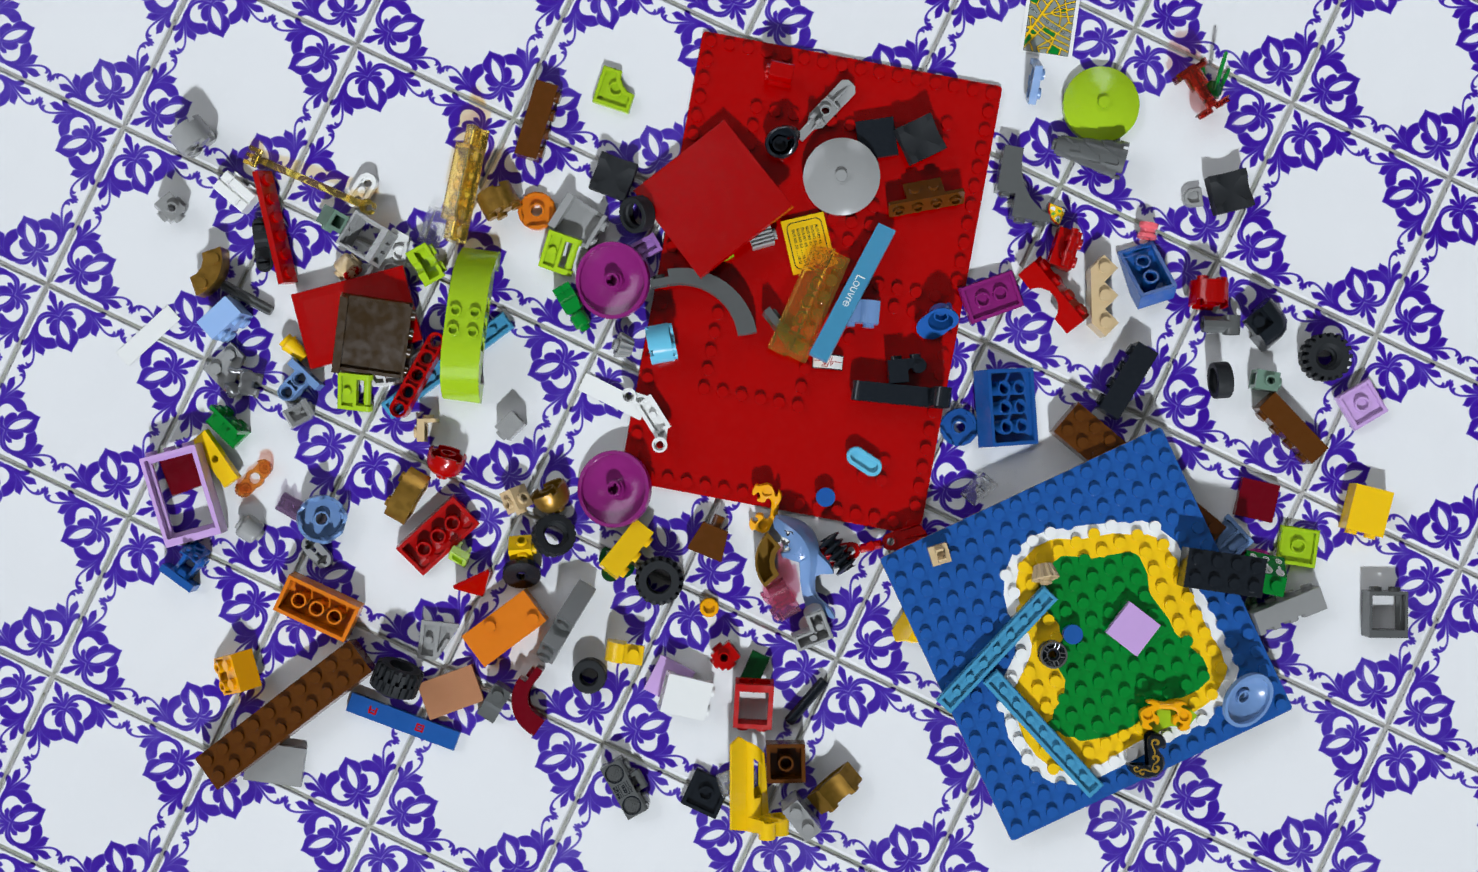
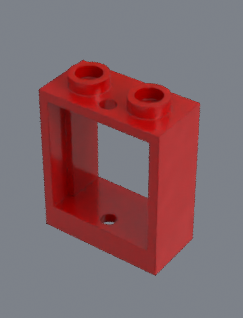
[733,677,774,732]

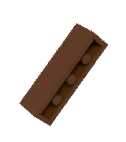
[514,79,562,163]
[1252,392,1328,464]

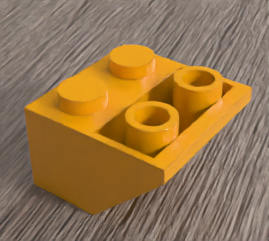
[214,648,262,696]

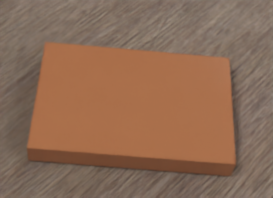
[419,664,485,720]

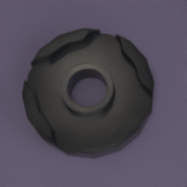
[502,558,541,589]

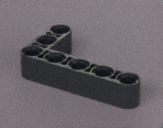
[851,380,952,409]

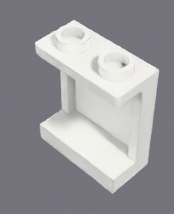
[657,670,715,721]

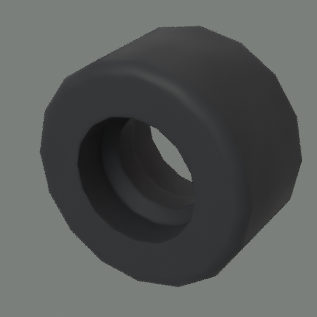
[572,657,607,694]

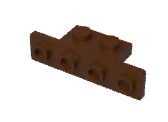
[888,177,965,217]

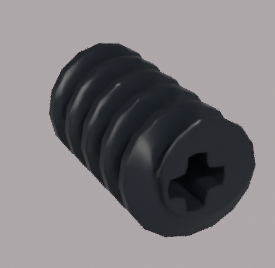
[820,532,856,576]

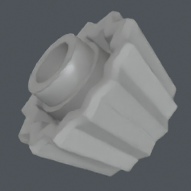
[611,332,635,358]

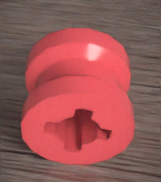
[1137,221,1159,241]

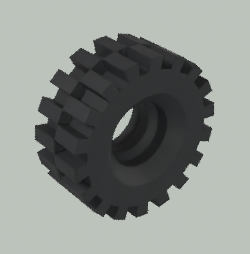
[1298,333,1353,382]

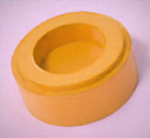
[700,597,719,617]

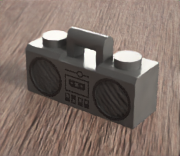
[600,754,650,820]

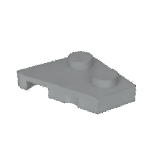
[203,342,246,391]
[417,619,460,660]

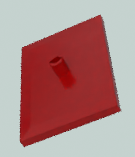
[291,265,423,369]

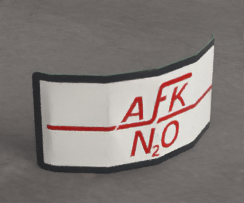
[812,354,844,371]

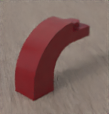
[511,664,547,736]

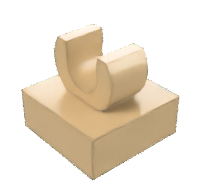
[927,542,952,567]

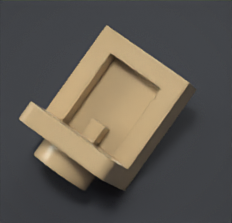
[414,415,439,442]

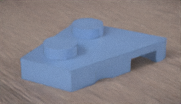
[1026,58,1045,105]
[1215,514,1254,554]

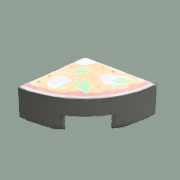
[1046,202,1066,228]

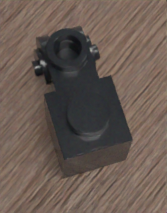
[886,353,927,384]

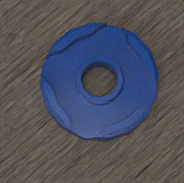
[940,408,977,446]

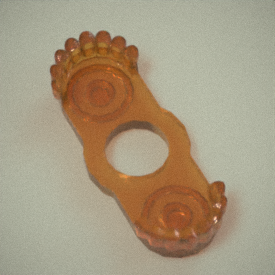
[235,459,273,498]

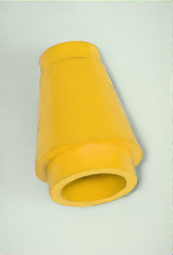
[279,334,307,362]

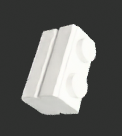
[213,170,259,215]

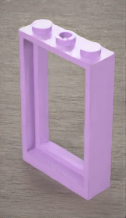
[139,441,228,548]

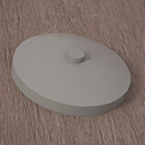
[803,138,880,216]

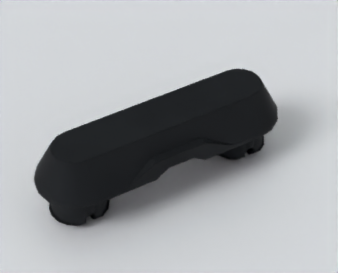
[252,217,273,272]

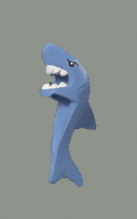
[773,515,835,619]

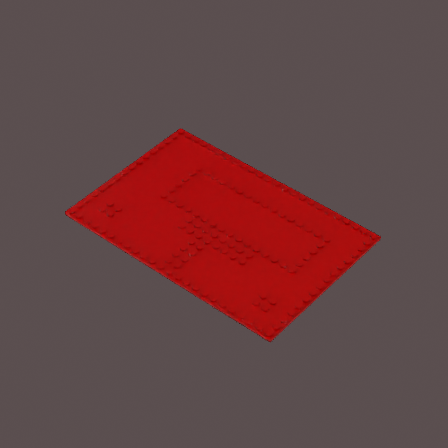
[624,31,1002,531]

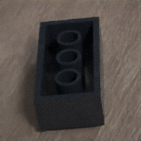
[1177,546,1267,598]

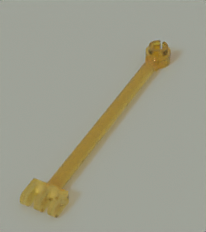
[243,145,376,215]

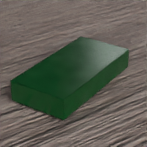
[740,650,770,693]

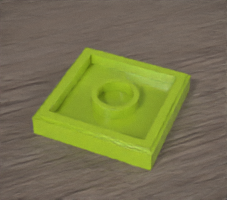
[1276,525,1320,568]

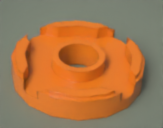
[518,192,556,231]

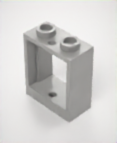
[335,210,398,268]

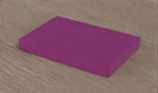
[958,270,1024,325]

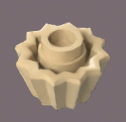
[1032,562,1059,585]

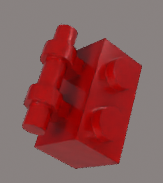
[1047,226,1083,272]

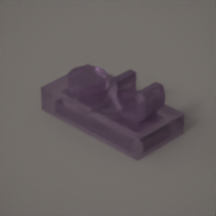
[275,492,303,521]

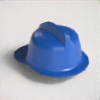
[916,302,959,339]

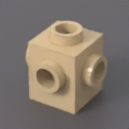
[499,483,533,515]

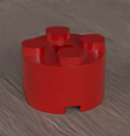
[1188,275,1229,310]

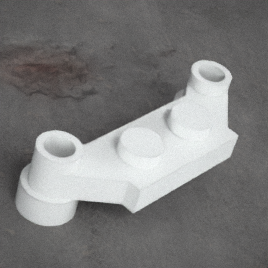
[621,388,671,453]

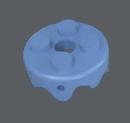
[296,495,347,544]

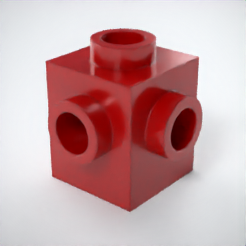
[710,640,741,671]

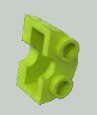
[405,242,447,287]

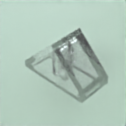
[960,472,998,506]

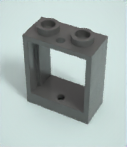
[1361,586,1408,638]

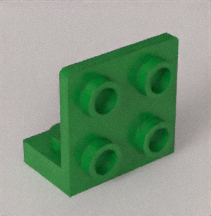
[205,404,251,449]

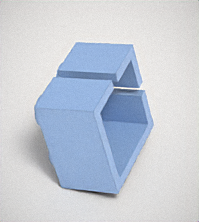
[197,296,253,342]

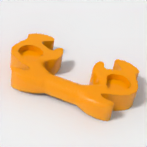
[749,483,782,533]
[1138,699,1192,731]

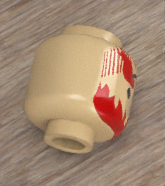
[334,253,363,280]

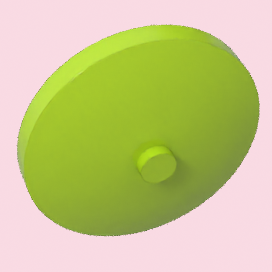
[1062,66,1140,141]

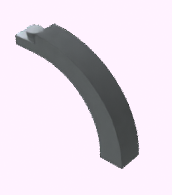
[650,268,757,337]

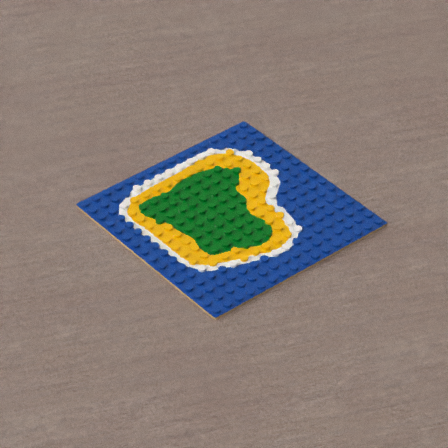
[880,428,1292,840]

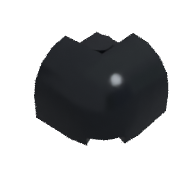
[1242,297,1287,352]

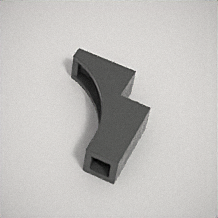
[994,144,1051,228]
[536,579,596,664]

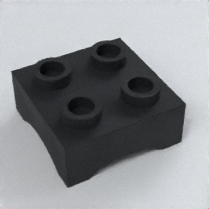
[893,112,947,166]
[588,151,639,202]
[1204,168,1255,216]

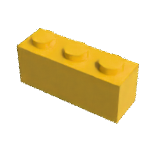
[599,520,654,580]

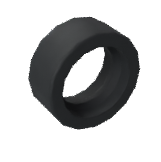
[619,195,656,233]
[1207,361,1234,399]

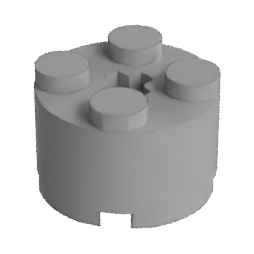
[167,115,216,158]

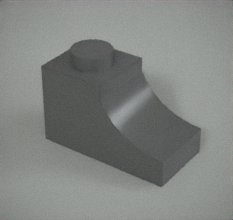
[477,680,513,723]

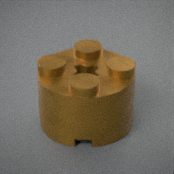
[475,180,522,221]

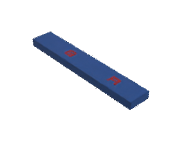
[346,692,461,751]

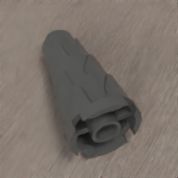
[1051,135,1130,180]

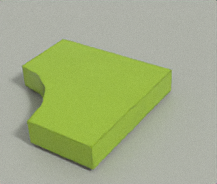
[592,65,635,114]

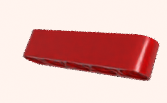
[389,332,443,418]

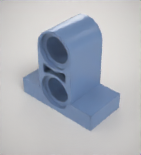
[277,358,325,401]

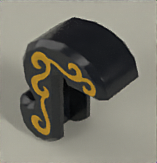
[1125,730,1166,779]

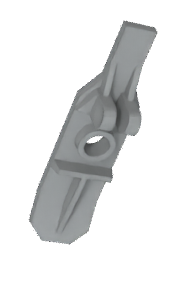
[799,80,856,142]

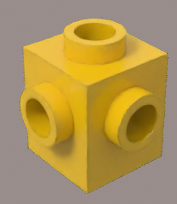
[508,535,538,561]

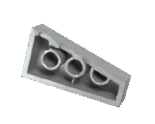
[1246,583,1328,636]

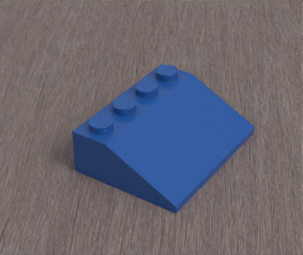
[973,368,1038,448]

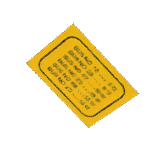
[781,212,836,275]

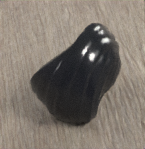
[765,125,800,159]

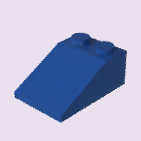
[1117,241,1177,309]

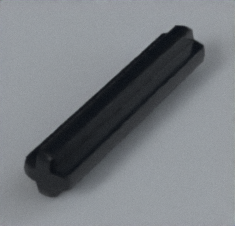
[785,677,828,725]

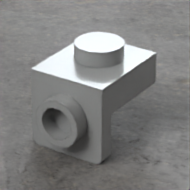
[282,398,315,429]

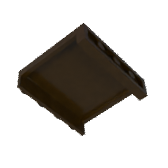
[331,292,416,382]

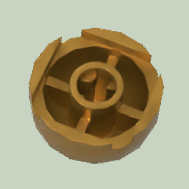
[530,478,570,514]

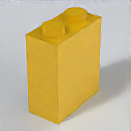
[1338,483,1394,540]

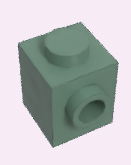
[316,204,350,234]
[1248,369,1282,392]

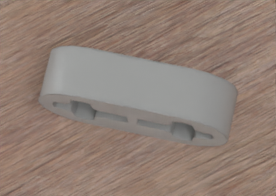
[301,538,333,568]

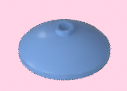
[1222,672,1273,728]

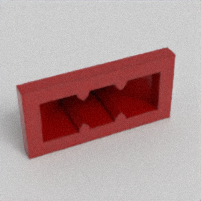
[453,568,492,597]

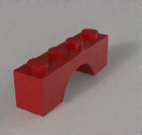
[1018,256,1089,333]

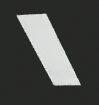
[116,305,180,367]
[578,373,642,420]

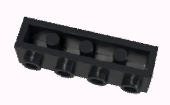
[1095,341,1159,420]

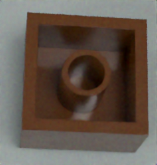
[766,740,806,784]

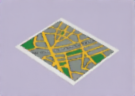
[1019,0,1080,59]

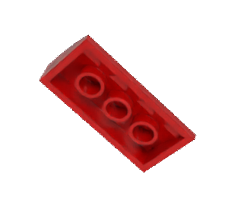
[396,494,480,576]

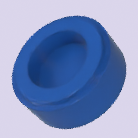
[816,487,835,507]
[1062,624,1083,644]

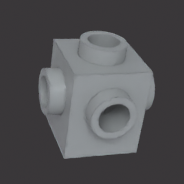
[154,191,186,224]

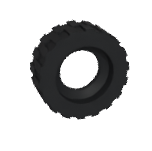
[531,513,576,558]

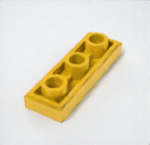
[192,429,241,488]

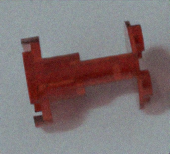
[1171,57,1230,120]

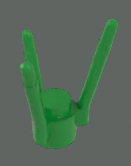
[1200,51,1231,99]

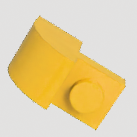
[604,638,645,666]

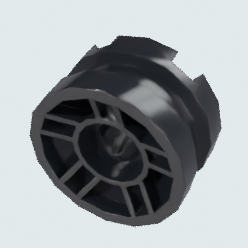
[1037,640,1068,669]

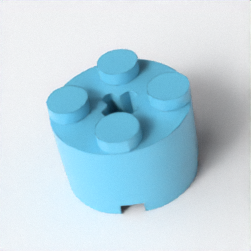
[645,323,678,365]

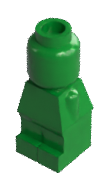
[552,282,591,332]

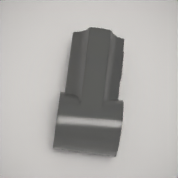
[1200,315,1241,335]

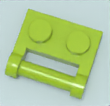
[538,229,583,277]
[337,370,374,412]

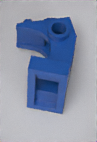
[158,541,211,593]

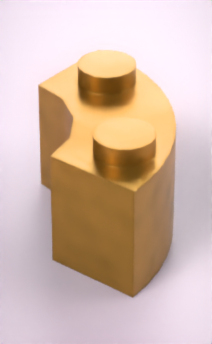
[190,247,230,298]
[384,466,431,525]
[755,532,781,587]
[807,762,862,815]

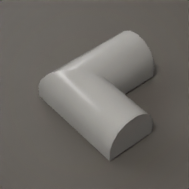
[791,603,834,652]

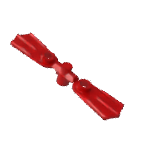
[819,523,927,566]

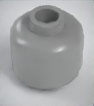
[234,514,265,543]

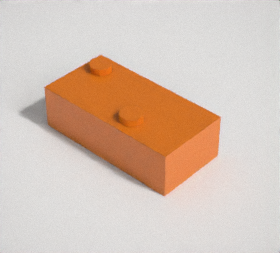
[273,571,365,643]
[461,588,549,667]

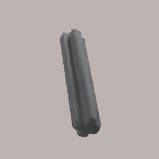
[220,281,274,315]

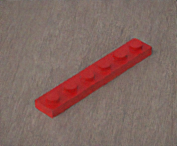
[252,170,298,284]

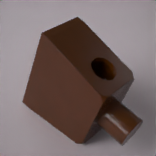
[687,514,728,562]

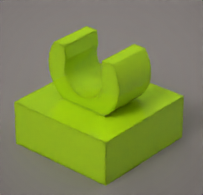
[448,542,472,568]

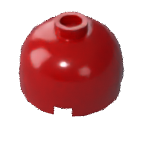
[427,445,467,480]

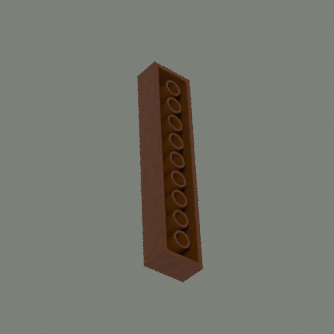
[1049,402,1226,541]
[195,639,375,790]

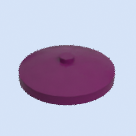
[575,242,650,319]
[578,450,652,528]

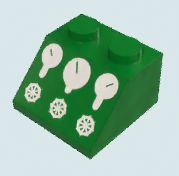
[1244,550,1287,597]

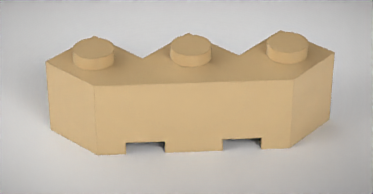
[1085,255,1119,338]

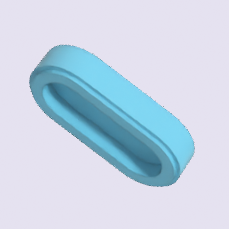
[846,447,882,476]

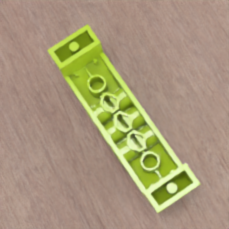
[440,247,501,404]

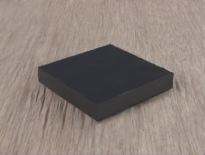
[855,116,899,159]
[681,767,730,819]

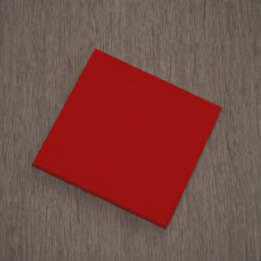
[633,120,793,279]

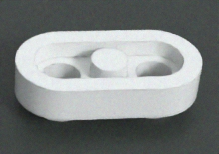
[347,173,378,209]

